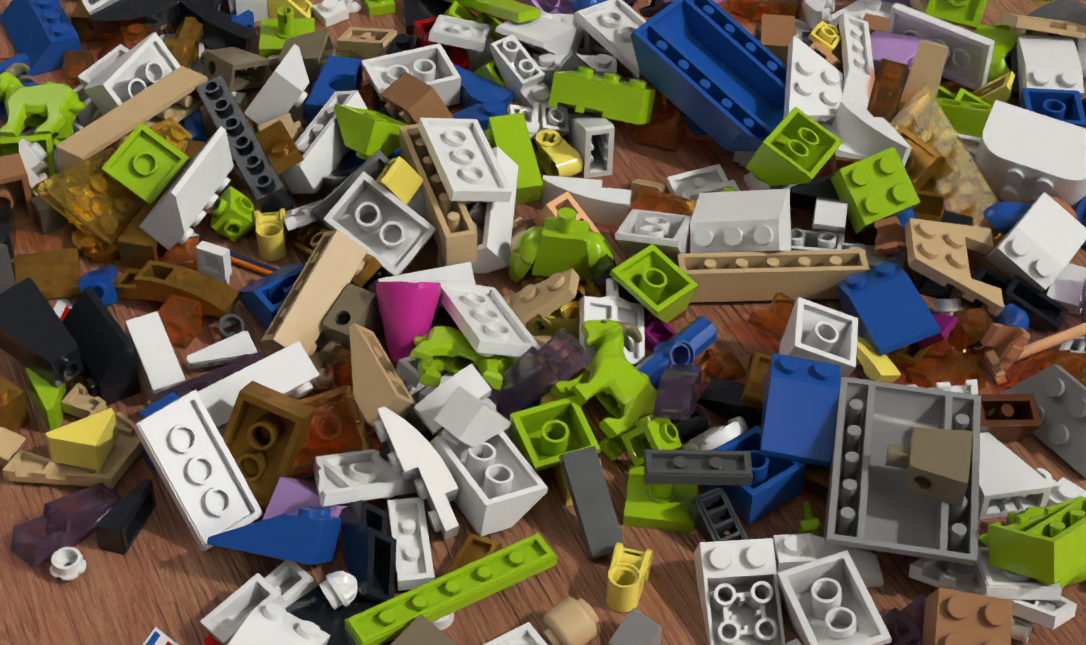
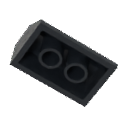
[62,287,141,406]

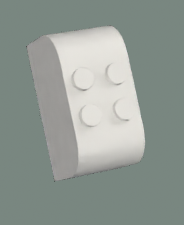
[971,100,1086,211]

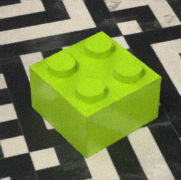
[830,147,921,234]

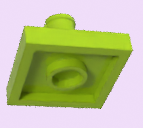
[925,0,988,30]
[259,6,315,58]
[101,122,191,208]
[623,465,698,533]

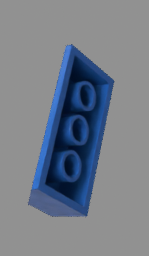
[0,0,83,76]

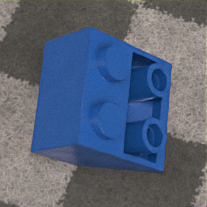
[237,264,305,331]

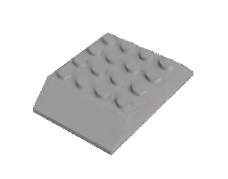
[824,376,981,565]

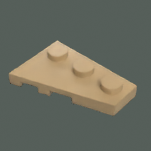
[999,12,1086,39]
[502,268,580,326]

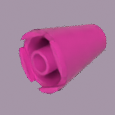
[376,282,441,364]

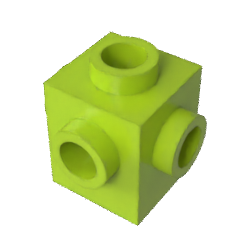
[210,186,255,242]
[621,414,682,467]

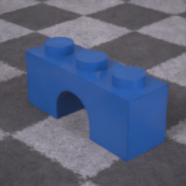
[303,55,363,127]

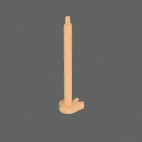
[984,322,1086,386]

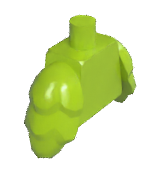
[974,23,1034,84]
[508,208,617,283]

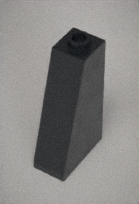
[0,277,83,388]

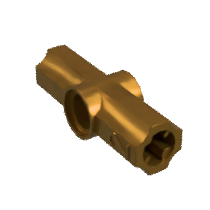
[166,17,204,69]

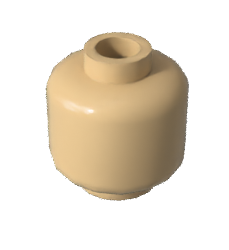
[542,597,599,645]

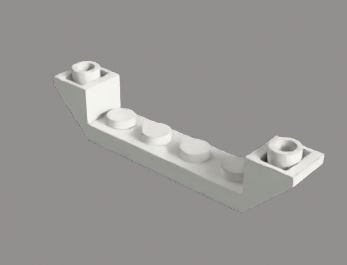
[829,13,875,109]

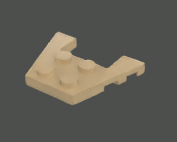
[904,218,1004,316]
[2,383,145,488]

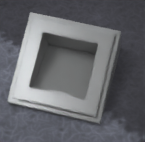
[608,608,662,645]

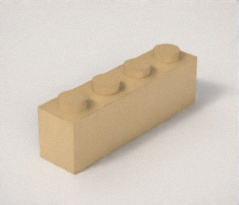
[261,229,368,357]

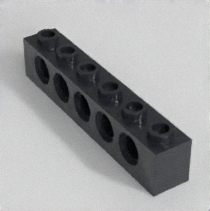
[195,75,294,213]

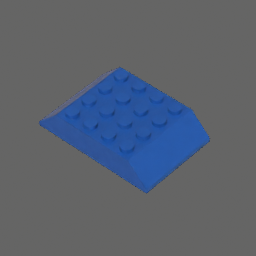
[630,0,787,152]

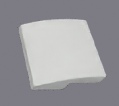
[665,164,740,216]

